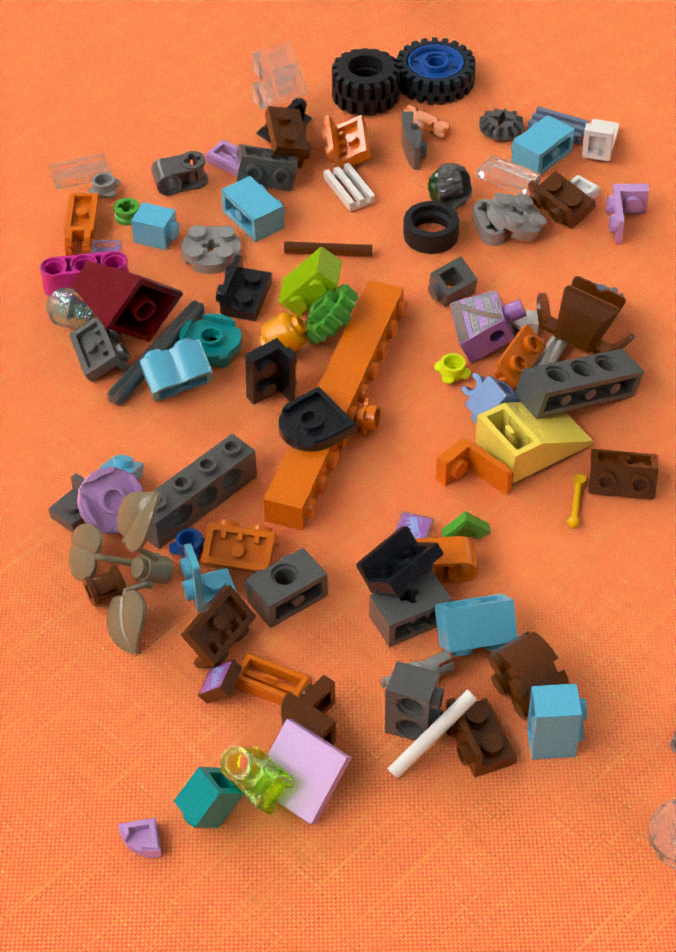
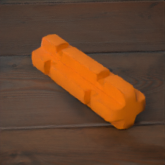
[402,105,451,139]

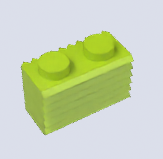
[278,247,342,317]

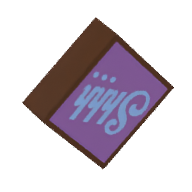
[198,659,242,703]

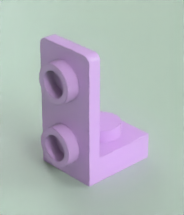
[606,184,649,243]

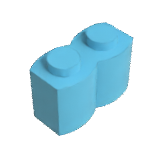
[140,338,214,401]

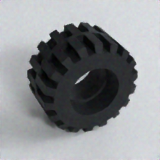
[332,48,400,116]

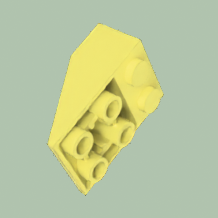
[476,402,593,483]

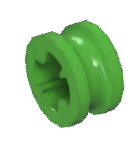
[114,198,140,226]

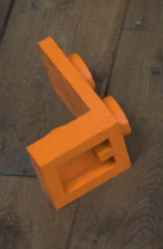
[435,437,513,495]

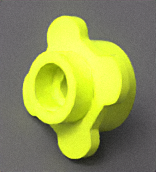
[434,353,471,384]

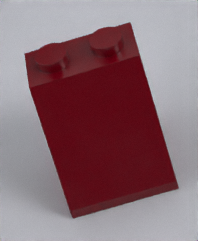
[72,261,183,342]

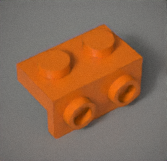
[323,115,371,169]
[492,324,546,390]

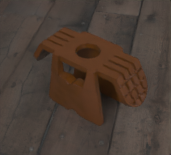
[536,276,636,354]

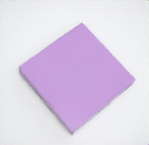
[251,719,352,824]

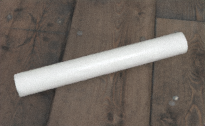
[387,689,478,779]

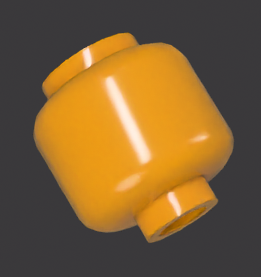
[260,312,307,352]

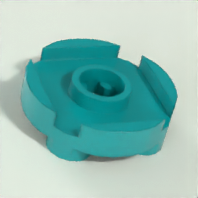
[179,313,242,368]

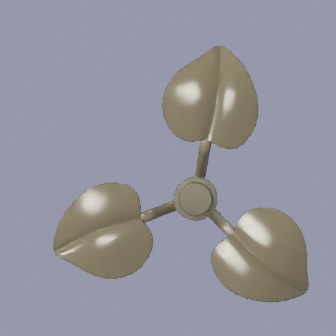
[69,491,173,654]

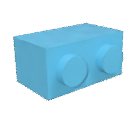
[511,115,575,178]
[221,176,285,242]
[435,593,517,656]
[527,684,587,760]

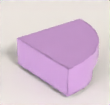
[118,818,162,858]

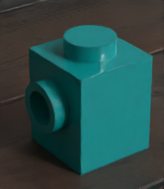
[174,767,244,828]

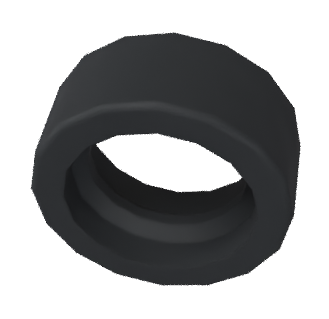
[403,201,459,254]

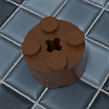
[488,631,570,719]

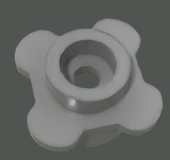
[88,172,120,198]

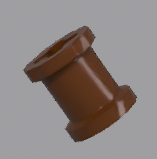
[83,565,126,606]

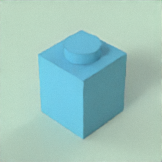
[131,202,180,250]

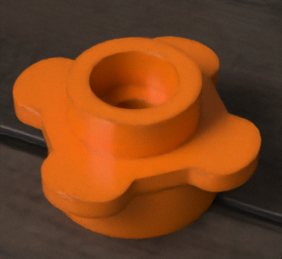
[356,398,381,437]

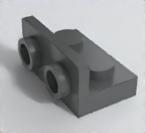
[236,144,298,191]
[69,316,130,382]

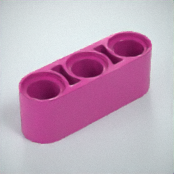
[40,251,129,298]

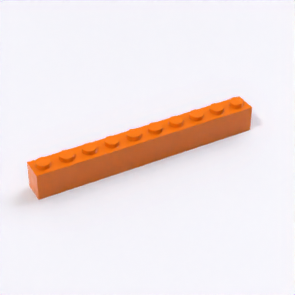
[264,280,408,531]

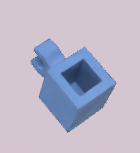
[461,373,520,424]

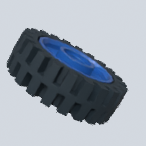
[396,37,476,105]

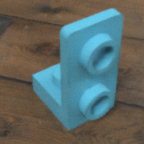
[180,543,237,613]

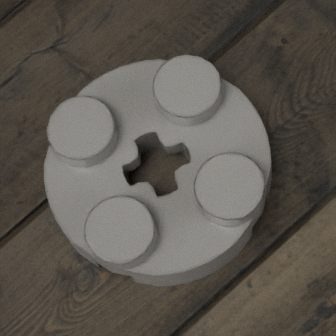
[487,192,547,241]
[182,225,241,274]

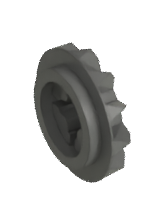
[479,108,523,140]

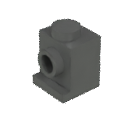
[428,256,478,307]

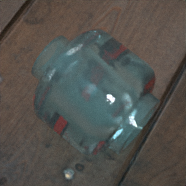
[46,287,93,329]

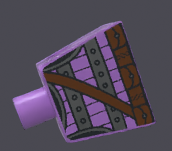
[450,291,527,363]

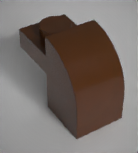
[281,675,336,745]

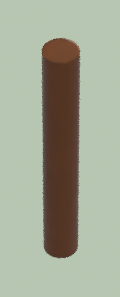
[284,241,373,257]

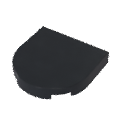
[278,387,357,452]

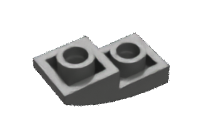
[401,111,427,170]

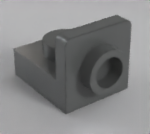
[49,473,85,533]

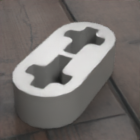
[473,199,508,246]

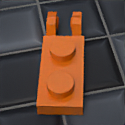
[64,193,100,256]

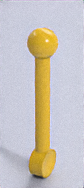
[567,474,587,528]

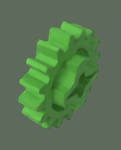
[305,284,359,344]

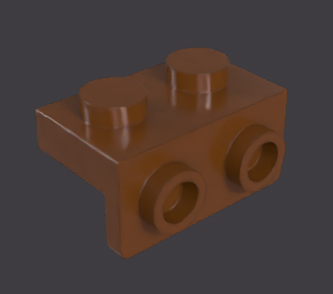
[265,106,311,169]

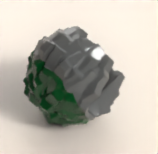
[427,163,473,209]

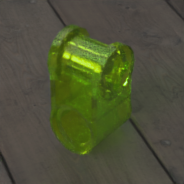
[220,746,296,814]

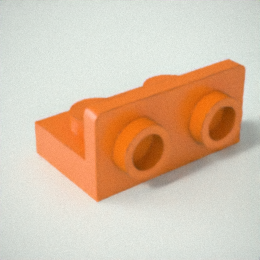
[201,519,279,573]

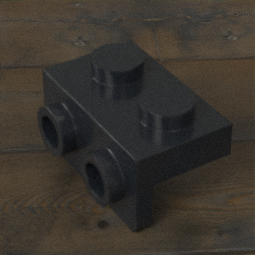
[356,526,444,596]

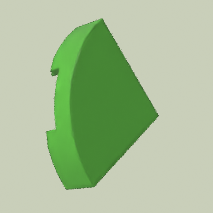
[441,511,491,540]

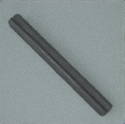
[107,300,205,406]

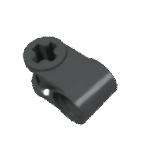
[151,151,208,196]

